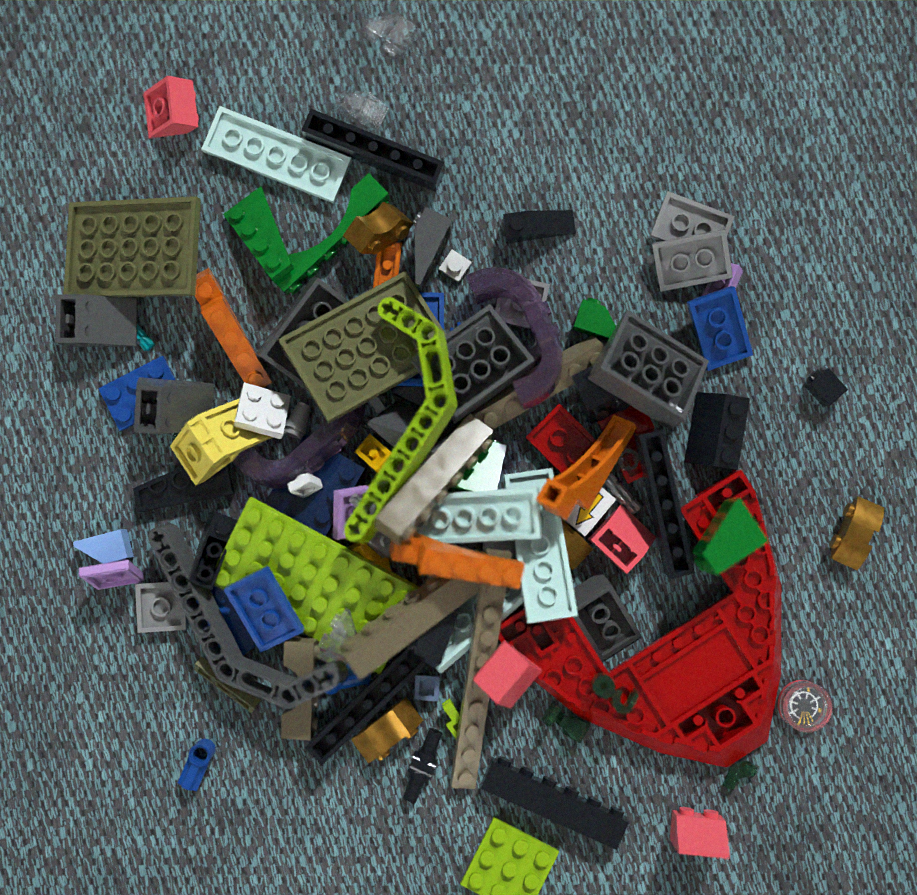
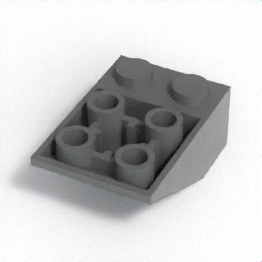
[55,294,138,347]
[134,377,214,434]
[367,401,456,469]

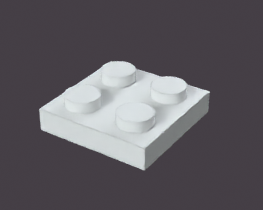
[233,382,291,439]

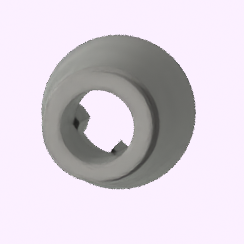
[284,402,311,440]

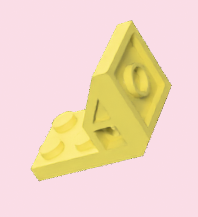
[170,399,273,486]

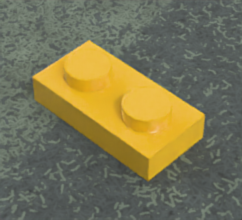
[354,434,392,473]

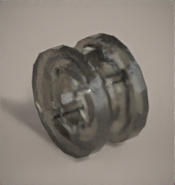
[617,449,640,471]

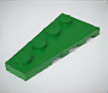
[223,186,294,283]

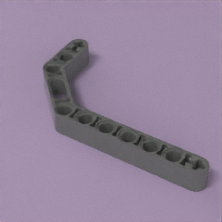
[148,523,348,709]

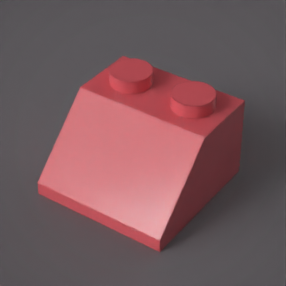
[143,75,199,138]
[670,807,729,859]

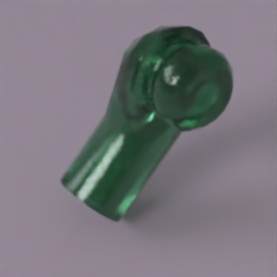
[722,761,757,790]

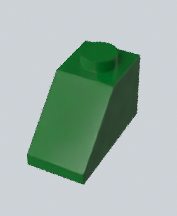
[572,298,616,341]

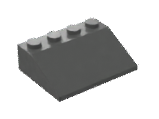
[256,277,348,392]
[411,304,535,424]
[588,310,709,429]

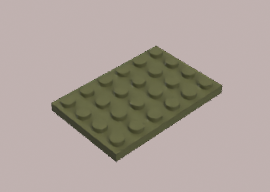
[63,196,201,297]
[278,271,446,424]

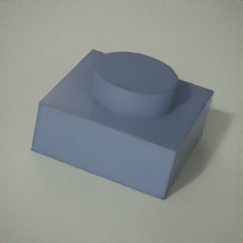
[414,674,440,702]

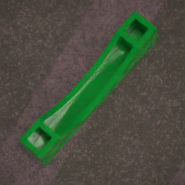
[264,173,390,296]

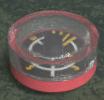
[778,680,832,732]

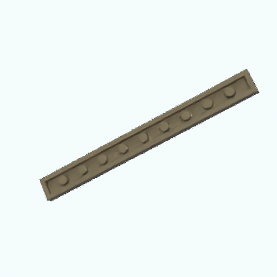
[450,549,511,789]

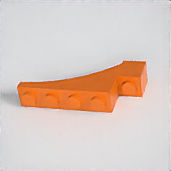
[195,268,272,388]
[535,415,637,520]
[389,532,525,589]

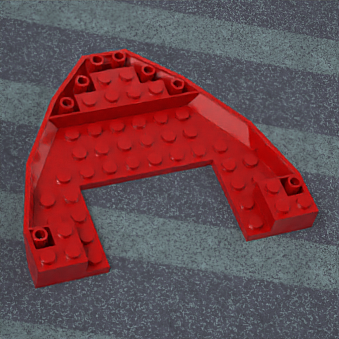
[498,469,781,768]

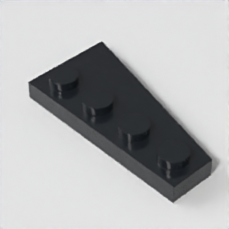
[133,464,234,512]

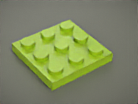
[460,816,559,895]

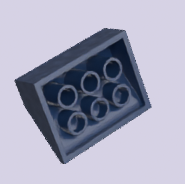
[264,434,367,537]

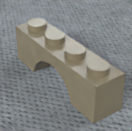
[281,636,322,740]

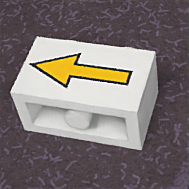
[564,488,616,537]

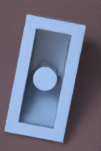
[73,529,134,564]

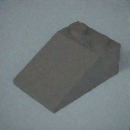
[413,207,452,292]
[573,571,642,661]

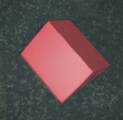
[472,640,542,709]

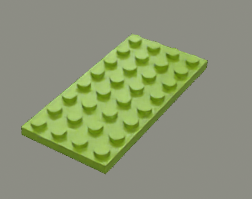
[214,497,419,674]

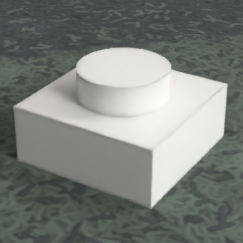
[439,249,472,283]
[288,473,323,498]

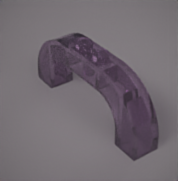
[466,267,563,411]
[233,404,365,489]

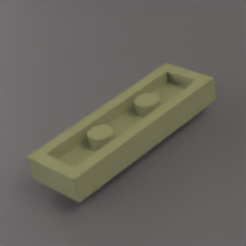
[194,656,260,713]

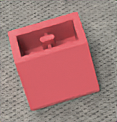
[588,504,656,574]

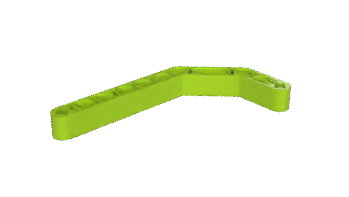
[344,297,457,543]

